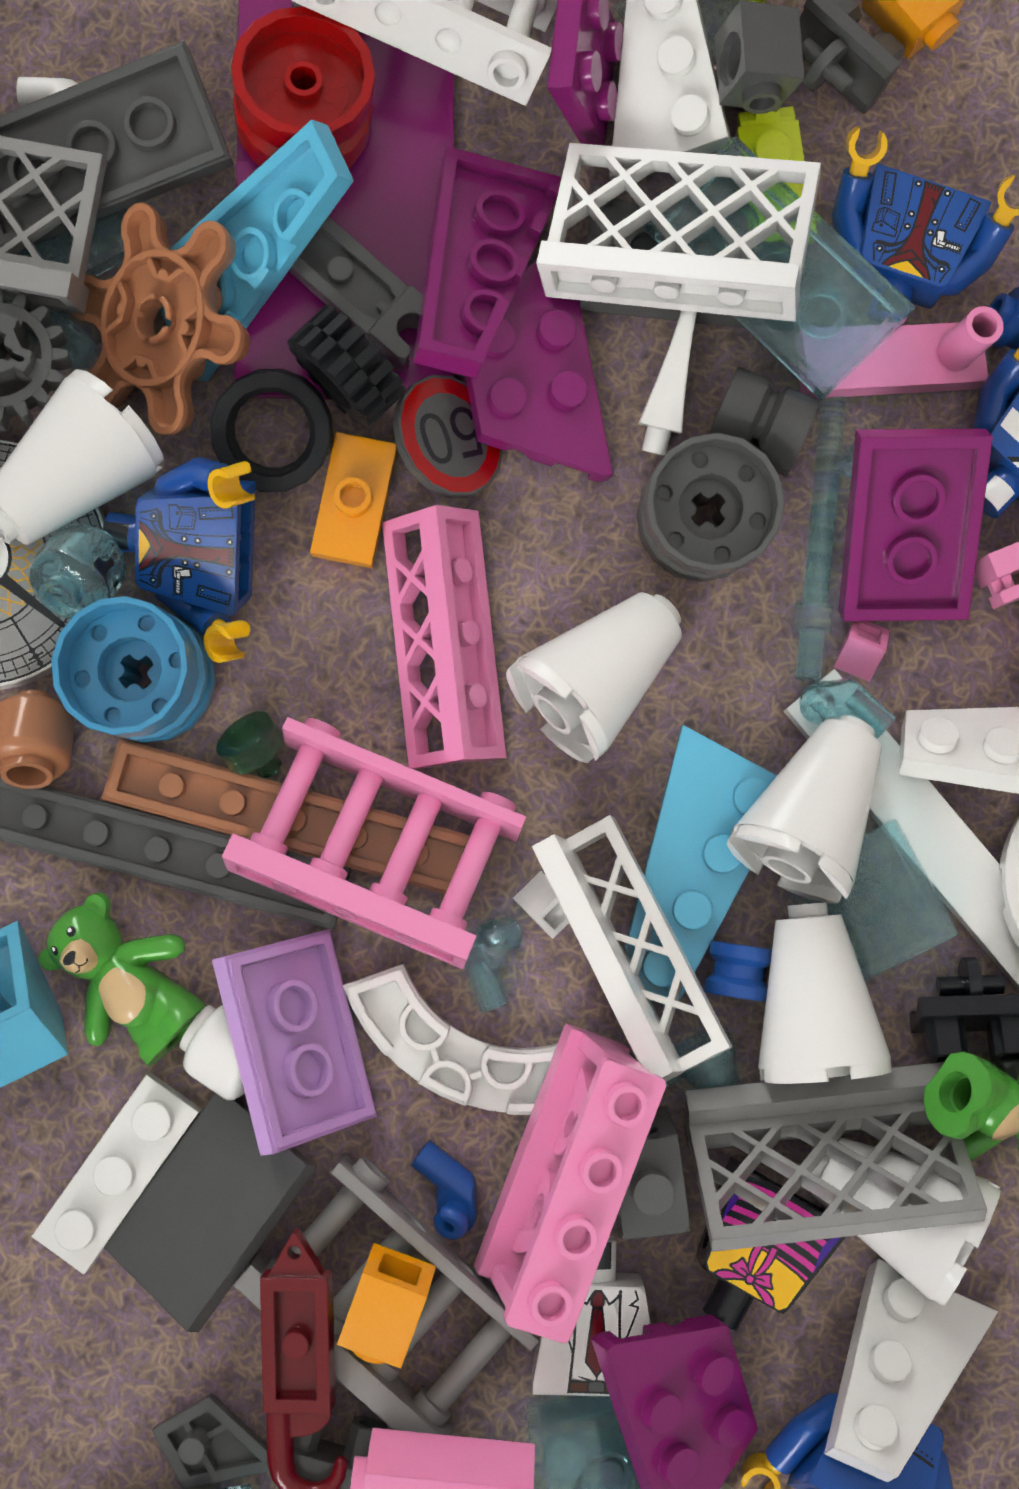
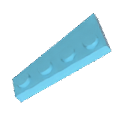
[624,725,777,1005]

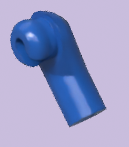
[410,1139,478,1240]

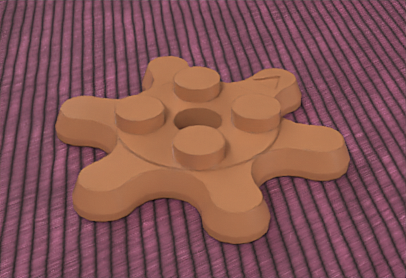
[71,202,251,436]

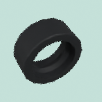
[210,368,333,492]

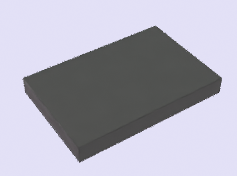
[103,1093,317,1332]

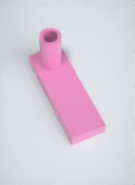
[794,306,1003,399]

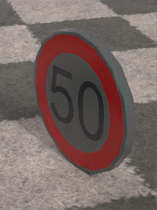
[393,375,503,498]

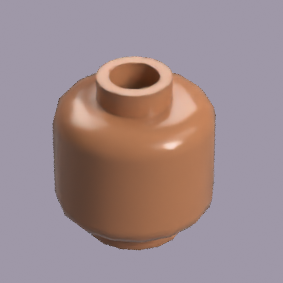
[0,690,74,789]

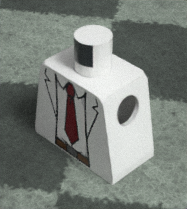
[532,1236,650,1396]

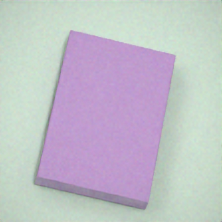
[212,929,377,1156]

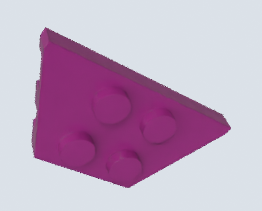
[465,261,613,482]
[591,1314,758,1489]

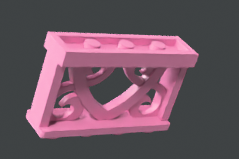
[473,1023,666,1343]

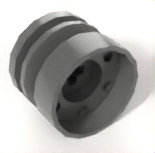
[636,433,785,582]

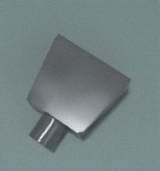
[617,1106,690,1240]

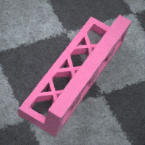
[382,505,507,769]

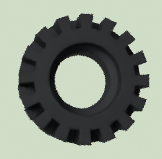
[287,305,406,428]

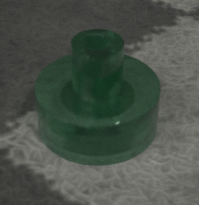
[216,711,284,778]

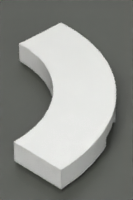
[343,963,558,1115]

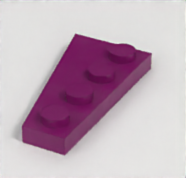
[413,146,562,378]

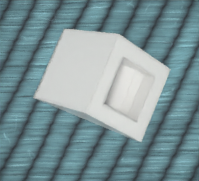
[513,871,569,939]

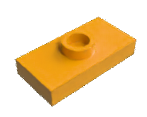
[310,432,398,569]

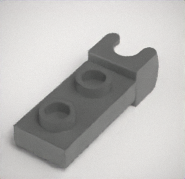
[289,216,422,372]

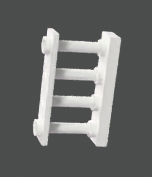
[291,0,558,106]

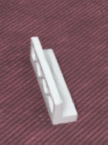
[532,815,732,1082]

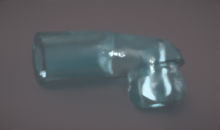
[799,679,896,739]
[464,917,522,1013]

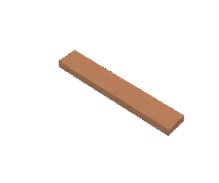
[101,738,470,894]

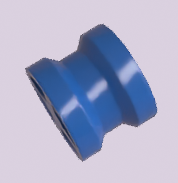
[704,940,772,1002]

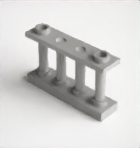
[233,1153,539,1435]

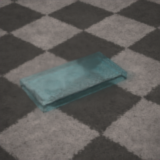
[644,136,916,401]

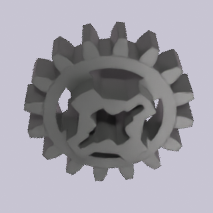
[0,291,72,432]

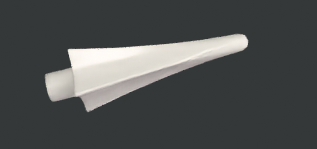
[638,310,697,456]

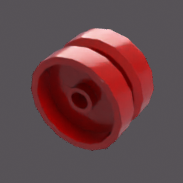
[231,6,375,169]

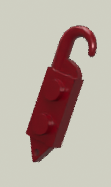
[260,1228,348,1489]

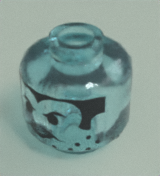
[29,524,127,620]

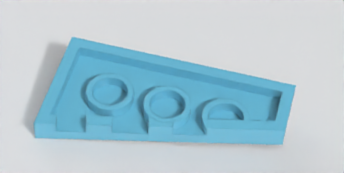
[160,120,354,382]

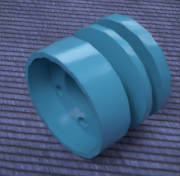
[51,596,216,743]

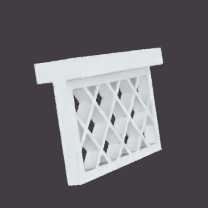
[536,143,821,322]

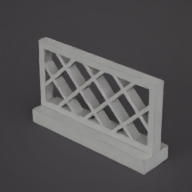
[0,136,107,315]
[685,1062,987,1252]

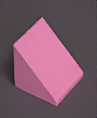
[834,621,890,682]

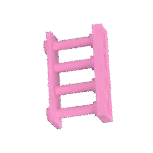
[222,717,526,969]

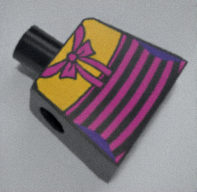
[696,1157,845,1331]

